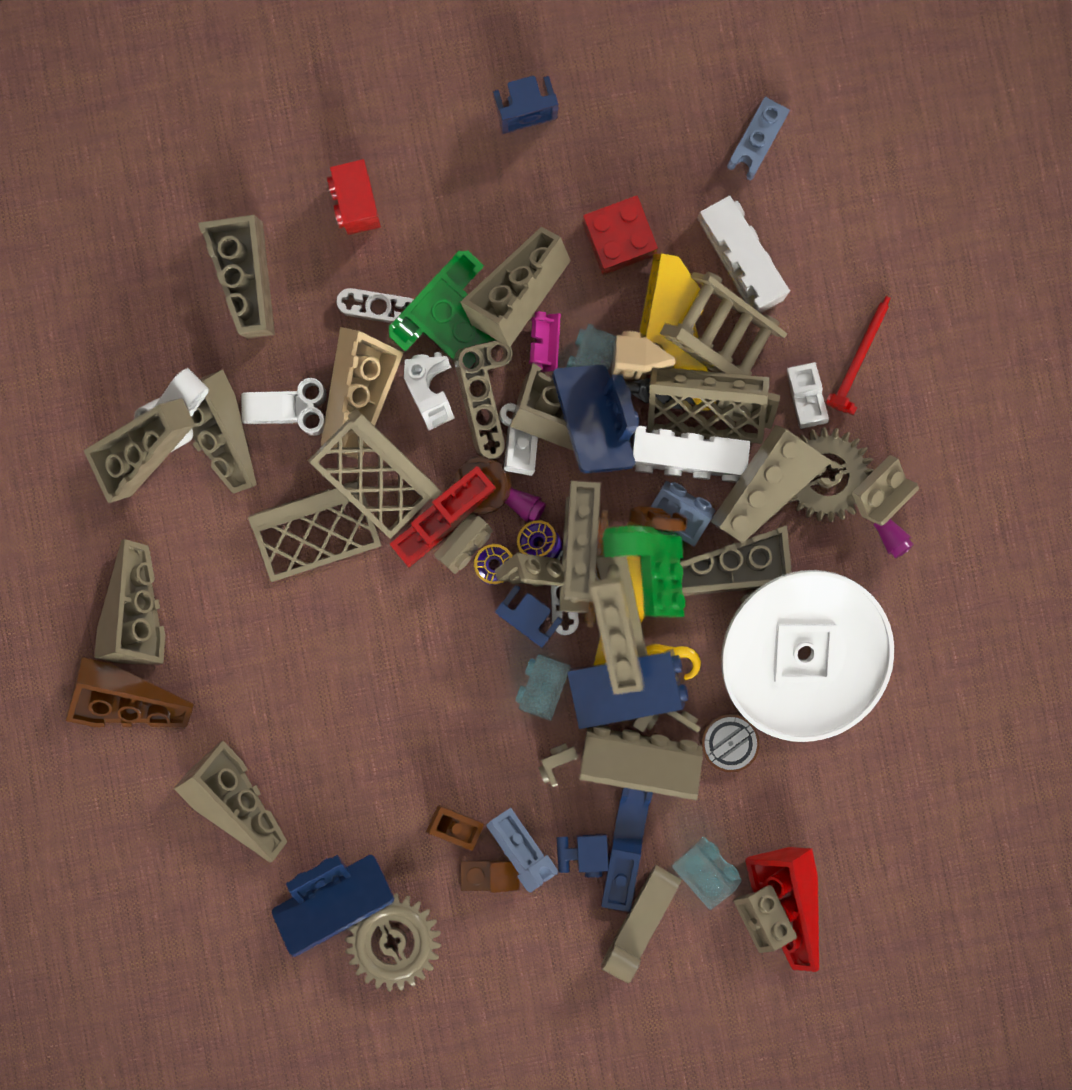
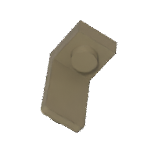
[631,710,701,733]

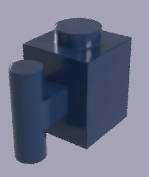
[556,834,609,877]

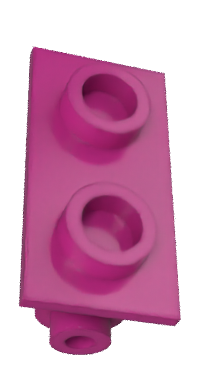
[529,311,561,372]

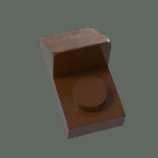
[426,805,485,851]
[461,860,520,893]

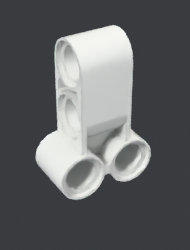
[134,368,209,452]
[241,378,327,436]

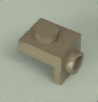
[538,743,578,787]

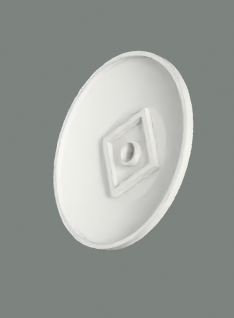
[721,570,894,742]

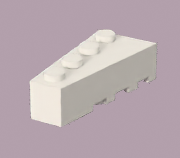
[698,196,790,313]
[631,426,750,483]

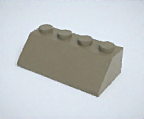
[580,725,703,800]

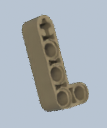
[454,340,512,459]
[601,865,681,984]

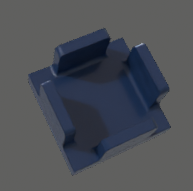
[493,76,559,134]
[495,585,563,648]

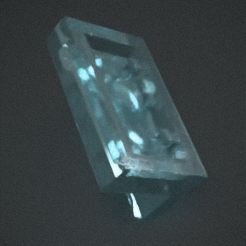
[566,323,617,370]
[515,654,571,721]
[672,837,742,910]

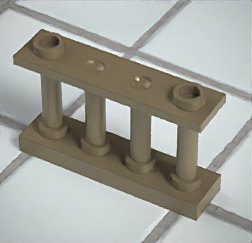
[660,272,787,376]
[559,481,601,613]
[590,555,647,694]

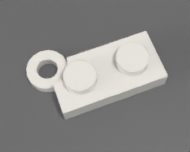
[499,403,538,476]

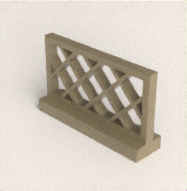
[647,367,770,444]
[308,408,442,539]
[248,479,382,582]

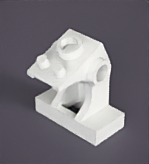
[404,352,455,430]

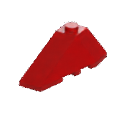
[745,847,819,972]

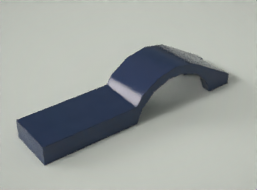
[601,787,653,912]

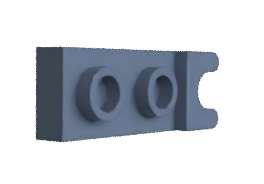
[727,97,790,180]
[486,808,558,892]

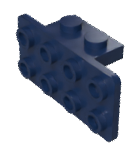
[552,365,639,474]
[272,855,395,957]

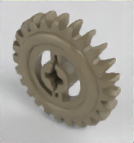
[788,427,875,522]
[344,893,441,991]

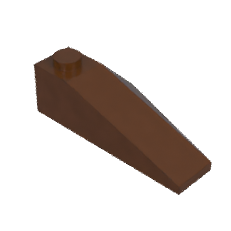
[66,657,194,727]

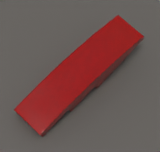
[389,466,496,568]

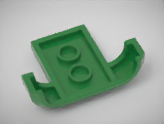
[389,251,496,368]
[603,526,685,618]

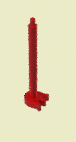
[826,296,891,416]

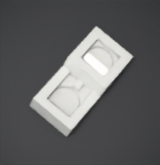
[787,362,829,429]

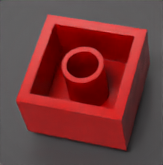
[327,159,381,235]
[582,195,658,275]

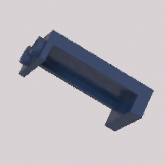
[567,649,689,729]

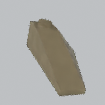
[192,370,257,494]
[94,539,165,665]

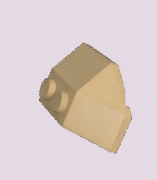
[611,331,675,380]

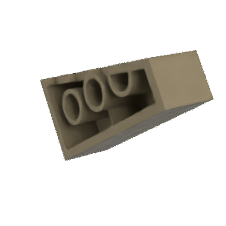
[510,363,632,451]

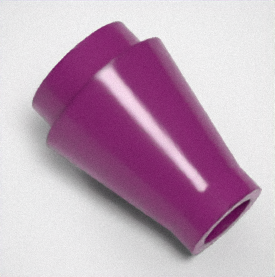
[505,487,546,523]
[873,519,914,559]

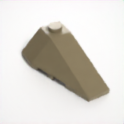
[174,741,287,863]

